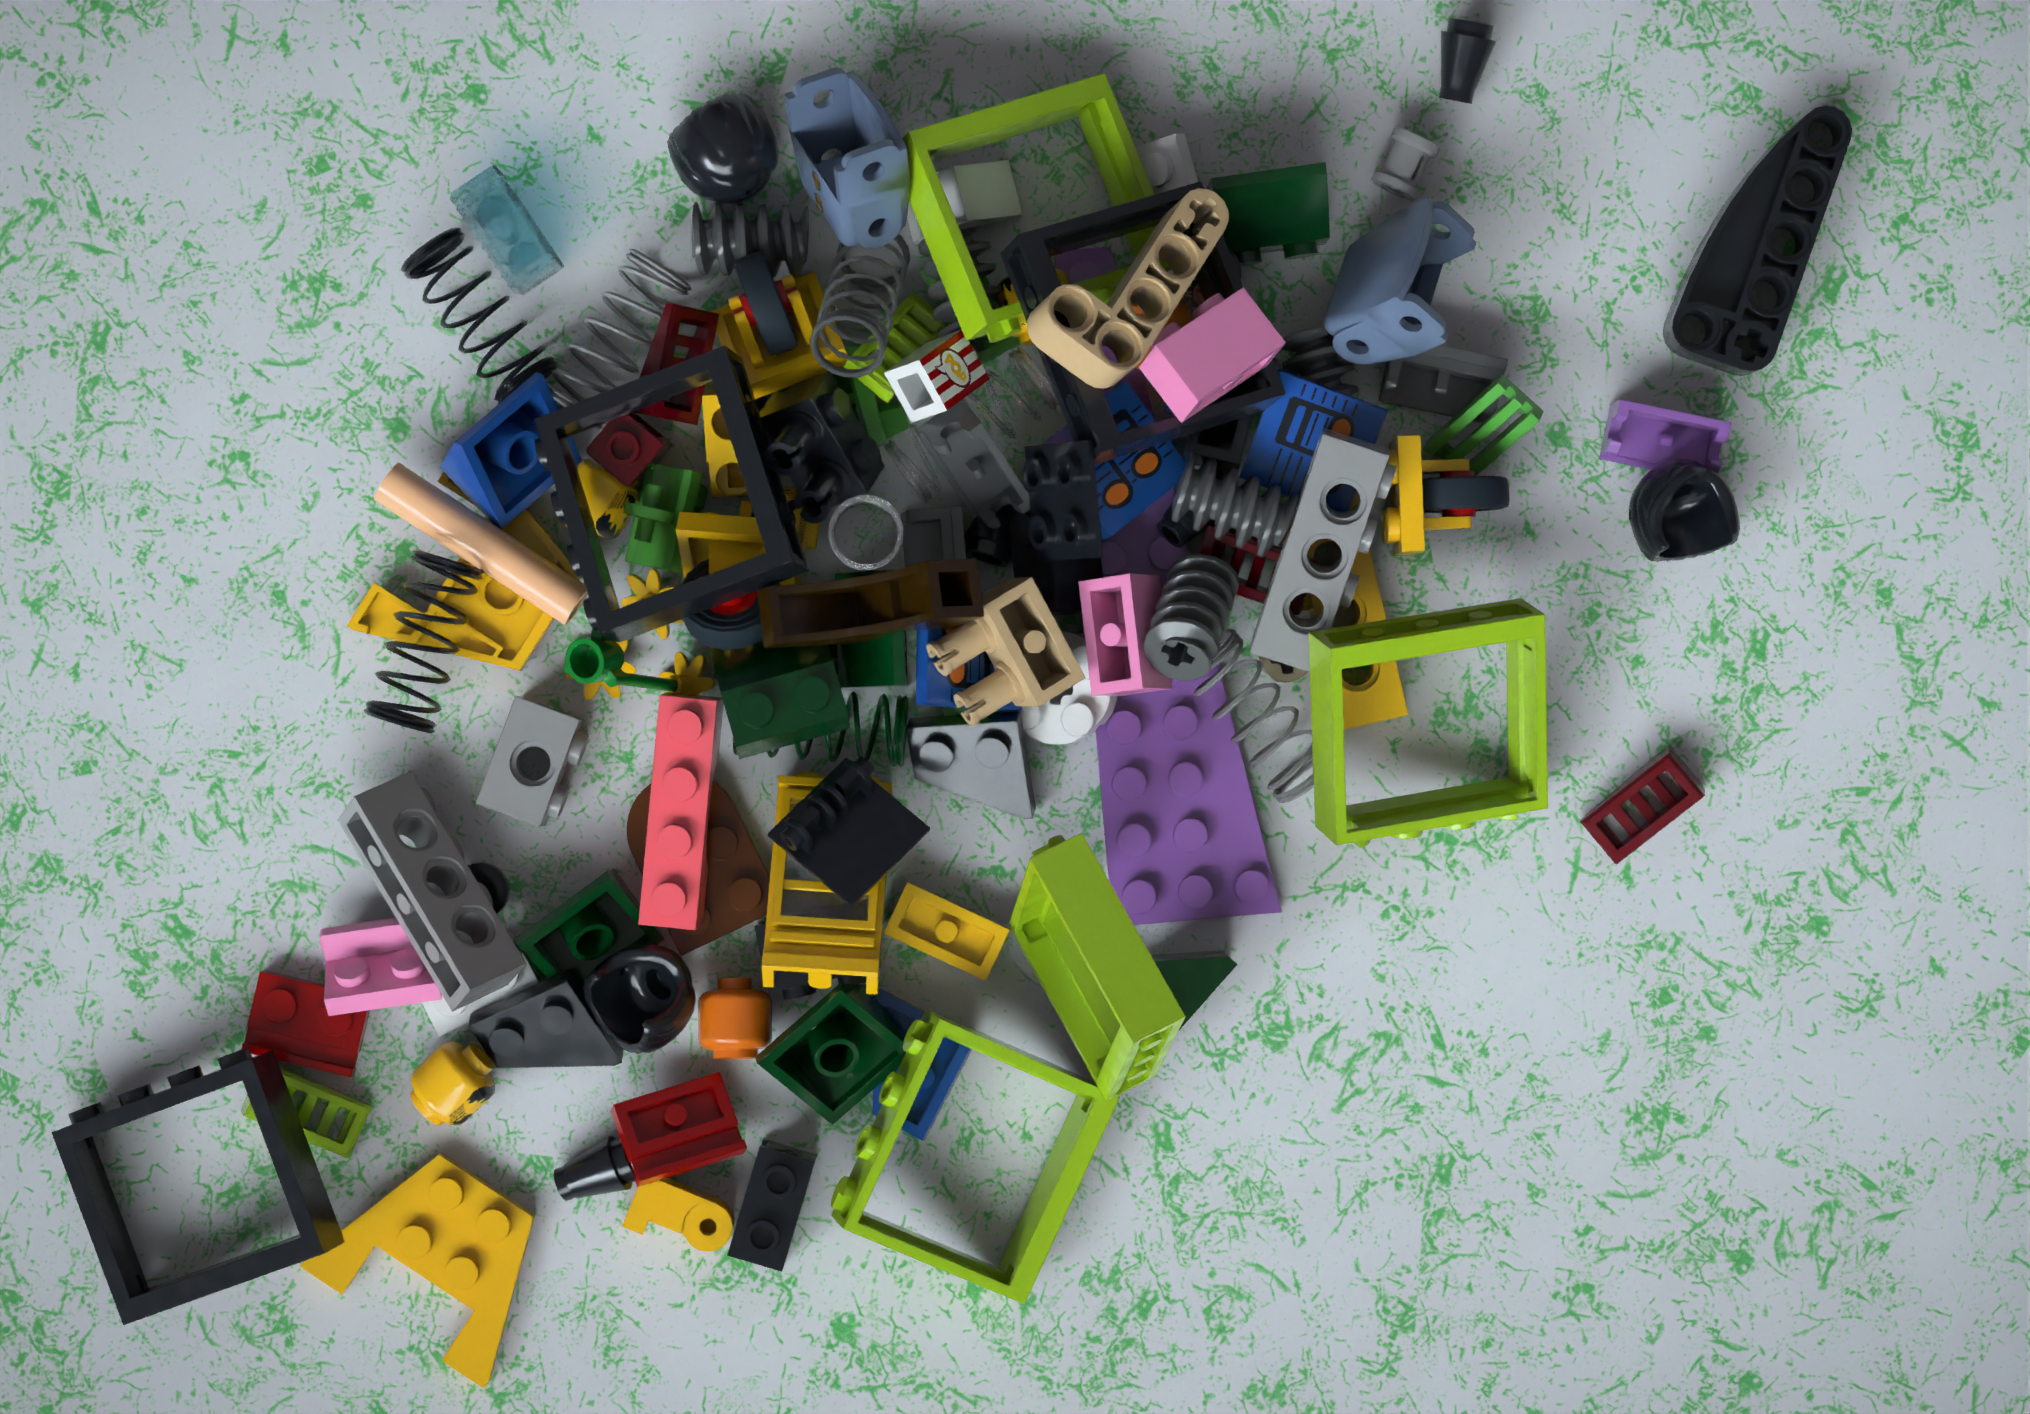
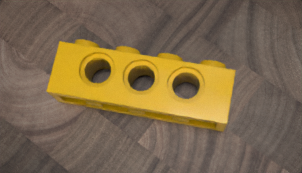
[1282,494,1409,730]

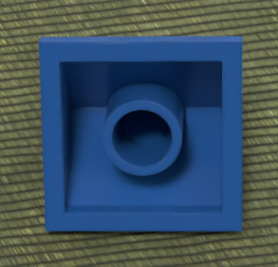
[440,372,582,529]

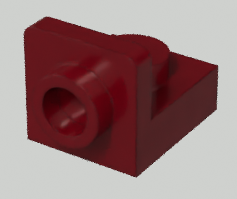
[586,412,673,486]

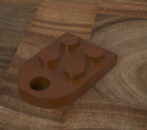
[627,781,784,956]

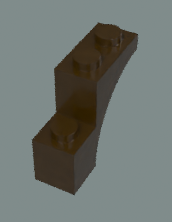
[757,559,984,648]

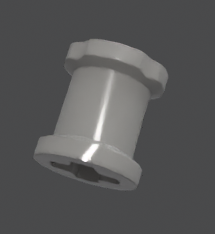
[1371,127,1440,201]

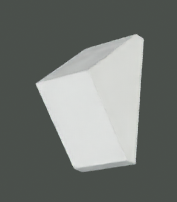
[907,160,1022,244]

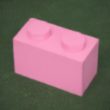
[1139,287,1286,423]
[1078,573,1173,696]

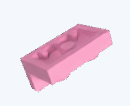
[320,918,442,1016]

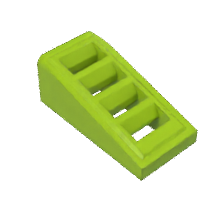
[843,294,951,403]
[241,1065,372,1159]

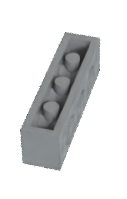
[1250,427,1396,672]
[338,772,526,1012]

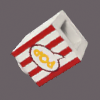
[884,330,990,423]

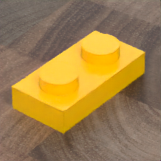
[884,881,1010,981]

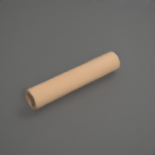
[374,463,588,625]

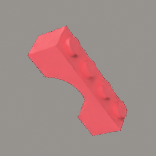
[638,692,724,930]

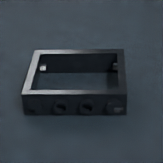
[1000,181,1286,464]
[534,345,809,643]
[51,1047,345,1325]

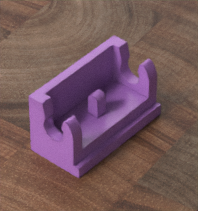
[1599,399,1732,473]

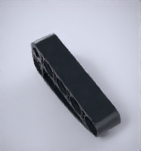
[1663,106,1852,376]

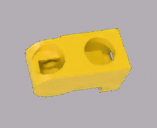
[702,393,756,498]
[622,1177,734,1252]

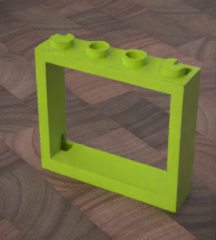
[902,73,1171,343]
[1308,598,1548,848]
[1009,833,1185,1102]
[831,1008,1120,1305]

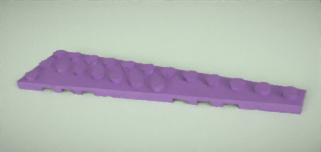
[1054,246,1282,925]

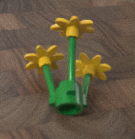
[563,568,716,700]

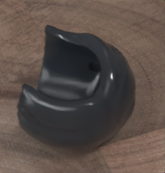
[667,93,779,203]
[1629,459,1740,562]
[582,943,696,1054]

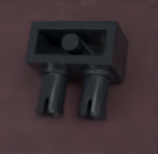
[760,371,885,524]

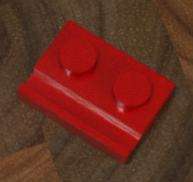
[241,970,370,1078]
[610,1072,747,1187]

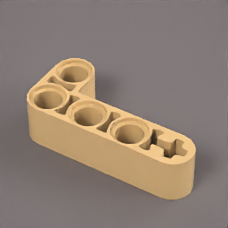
[1027,188,1229,389]

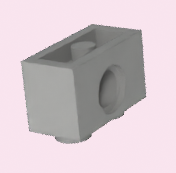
[476,696,589,827]

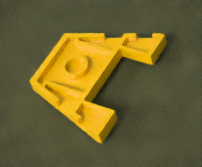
[347,472,580,671]
[300,1152,536,1388]

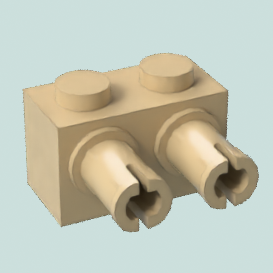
[926,577,1086,726]

